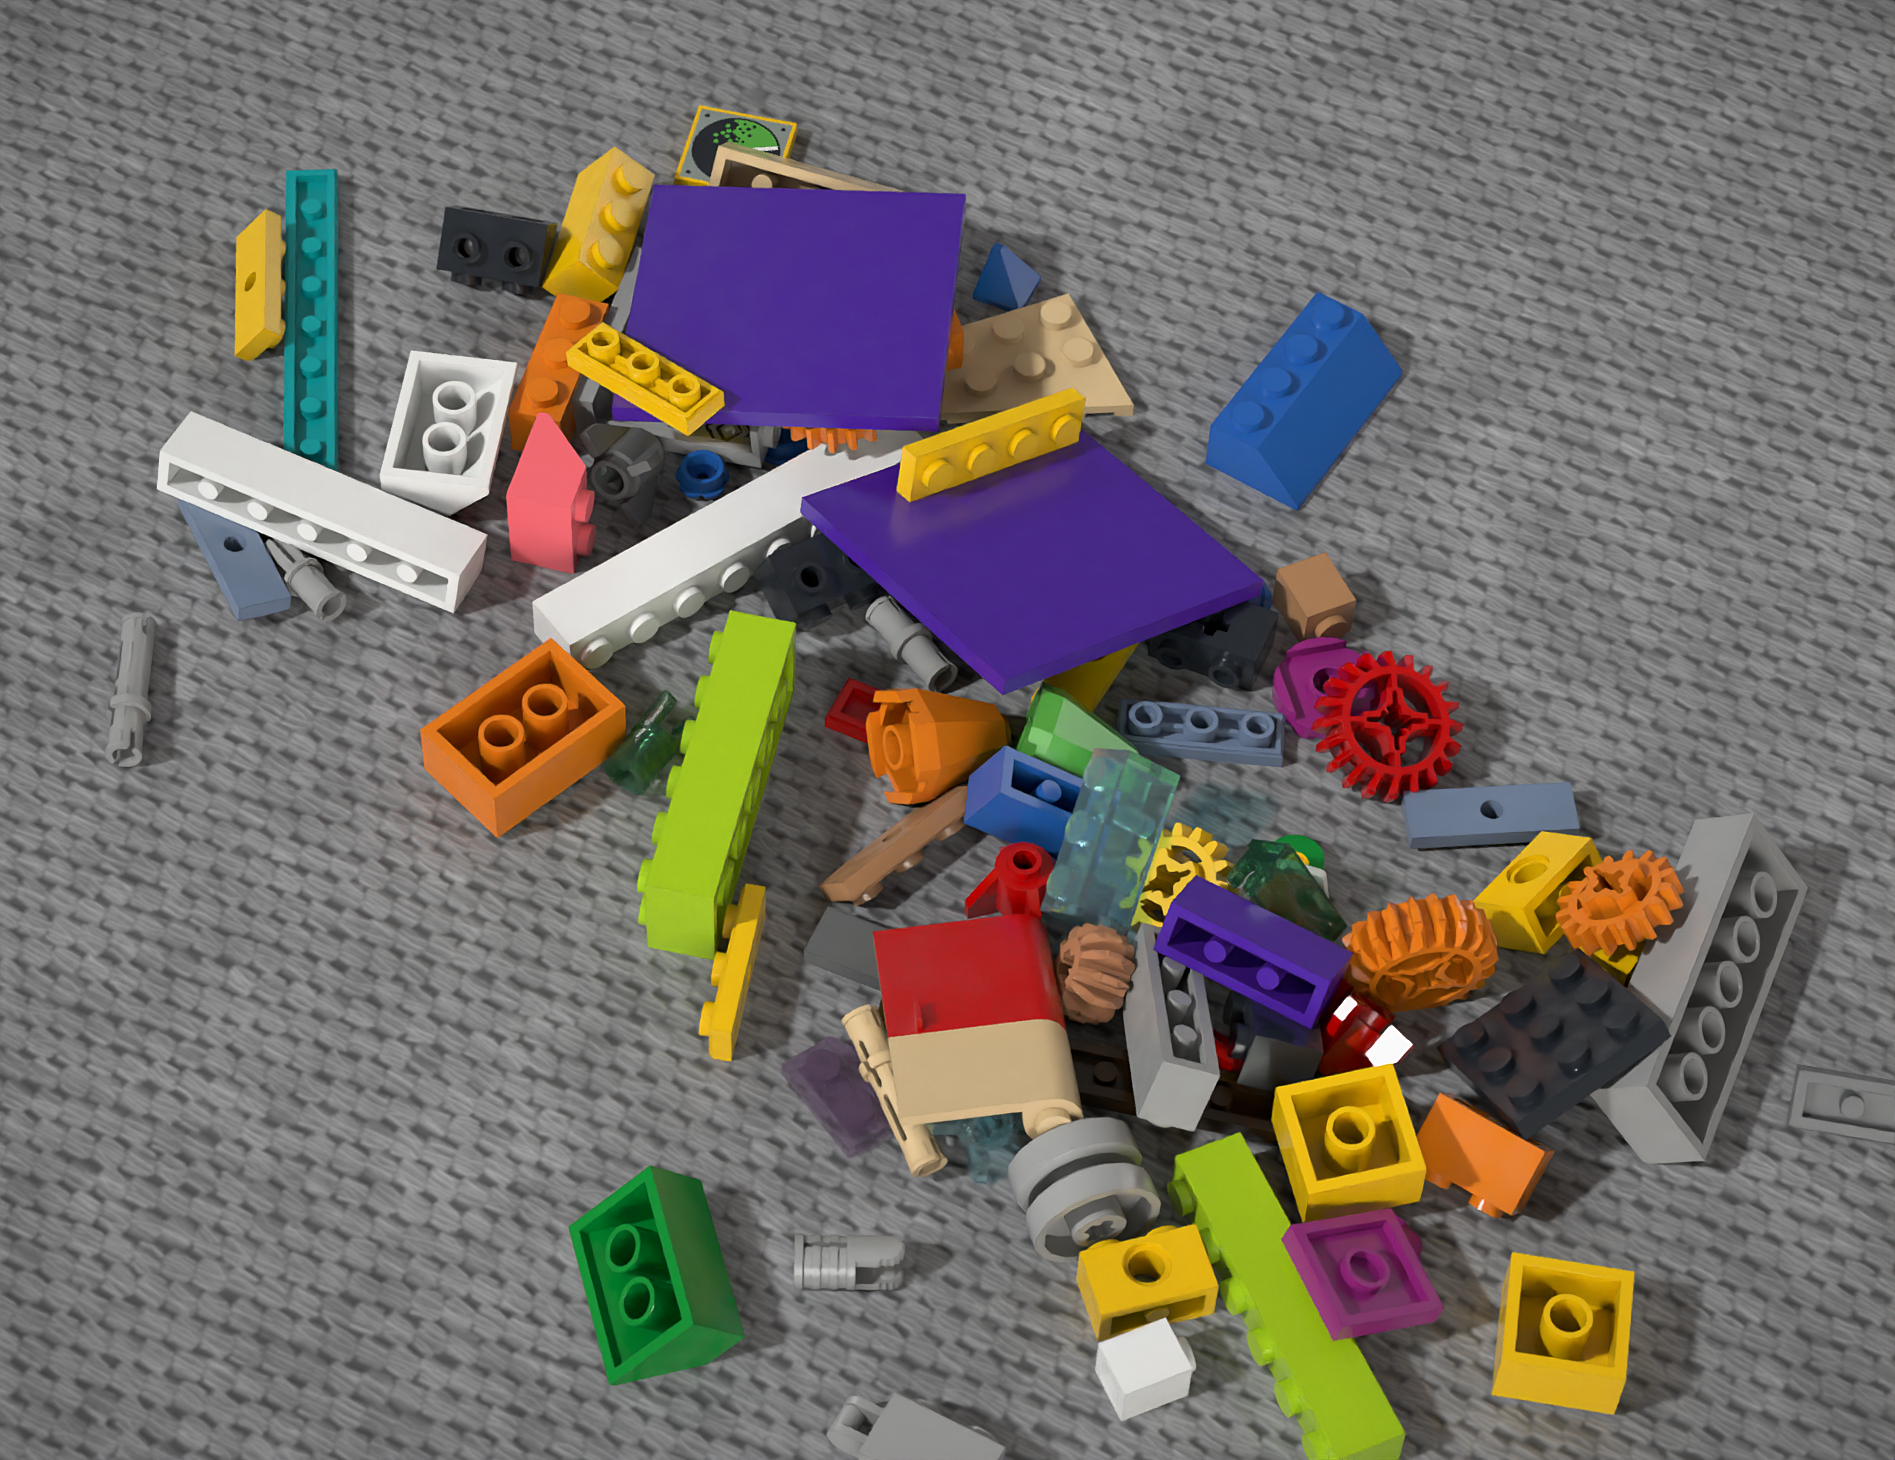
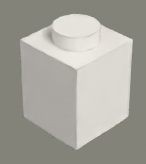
[1095,1318,1196,1421]

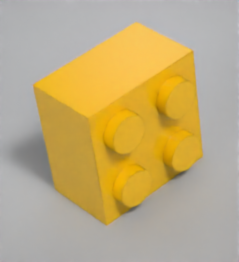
[1271,1063,1427,1223]
[1491,1252,1635,1415]

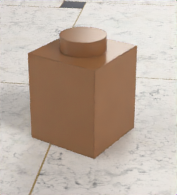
[1272,552,1356,642]

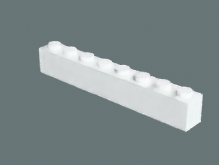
[532,430,923,669]

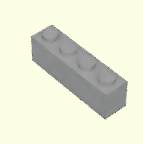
[1122,923,1220,1132]

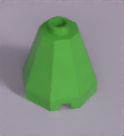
[1014,682,1145,805]

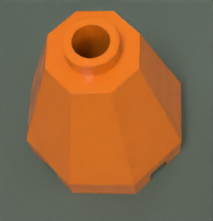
[866,688,1011,804]

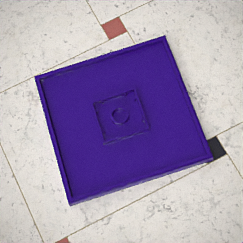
[612,185,966,432]
[800,429,1264,695]

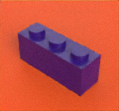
[1153,875,1353,1029]

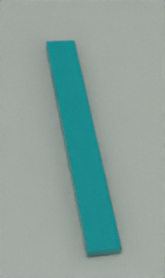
[283,169,339,472]

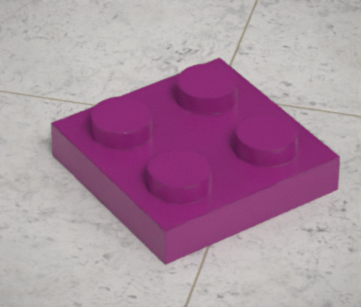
[1281,1208,1445,1341]

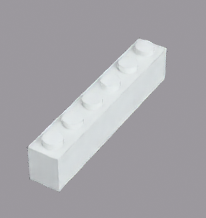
[157,411,488,613]

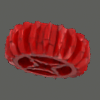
[1311,650,1464,803]

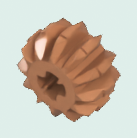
[1053,923,1135,1026]

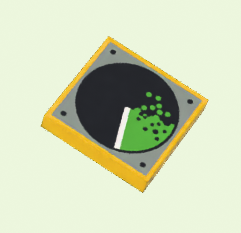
[674,105,797,186]

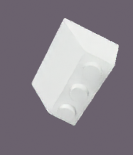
[380,350,518,517]

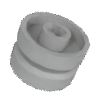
[1008,1117,1161,1263]

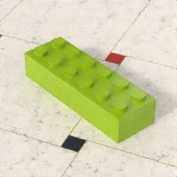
[637,610,796,960]

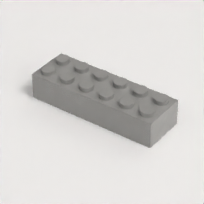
[1590,813,1808,1164]

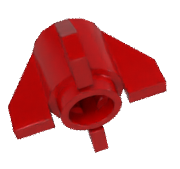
[964,842,1078,921]
[1317,977,1416,1077]

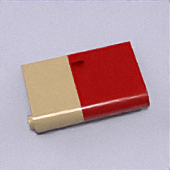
[872,914,1084,1140]

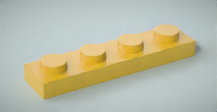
[896,387,1086,502]

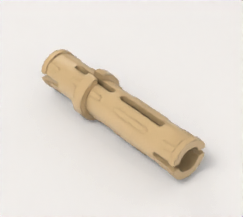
[842,1004,948,1178]

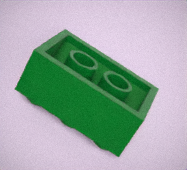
[568,1165,745,1386]

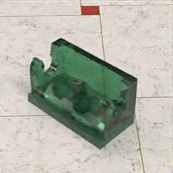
[1227,839,1348,943]

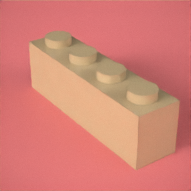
[708,142,905,192]

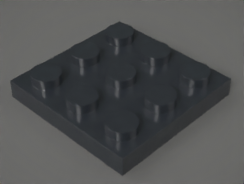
[1436,948,1672,1141]

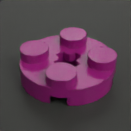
[1272,637,1375,739]

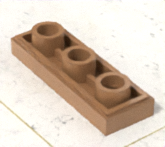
[817,786,968,906]

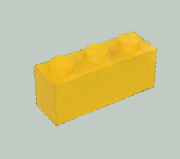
[542,146,655,302]

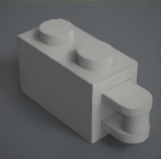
[827,1392,1006,1460]

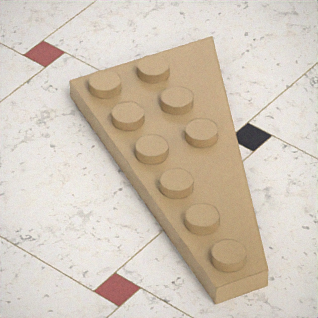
[940,293,1134,424]

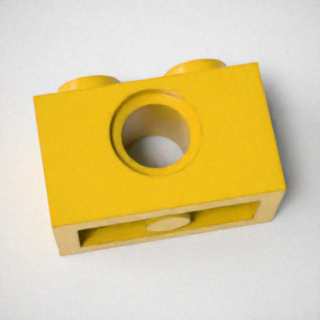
[1473,831,1603,954]
[1076,1224,1219,1342]

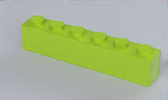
[1167,1132,1406,1460]

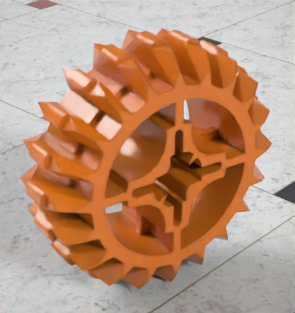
[1342,893,1499,1013]

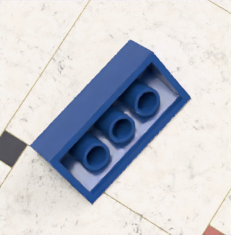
[1205,291,1403,511]

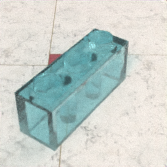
[1040,748,1180,937]

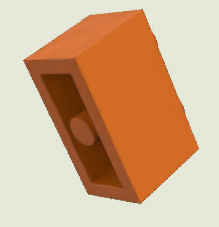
[1416,1093,1555,1219]

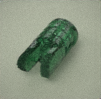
[603,690,696,795]

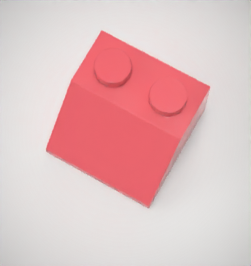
[506,412,596,574]

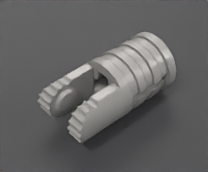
[794,1234,905,1290]

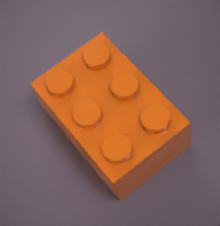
[420,638,627,839]

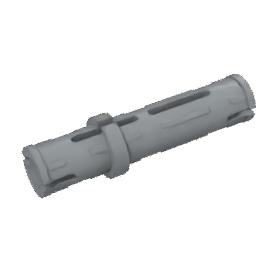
[105,612,157,767]

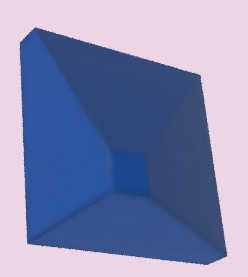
[973,242,1041,312]

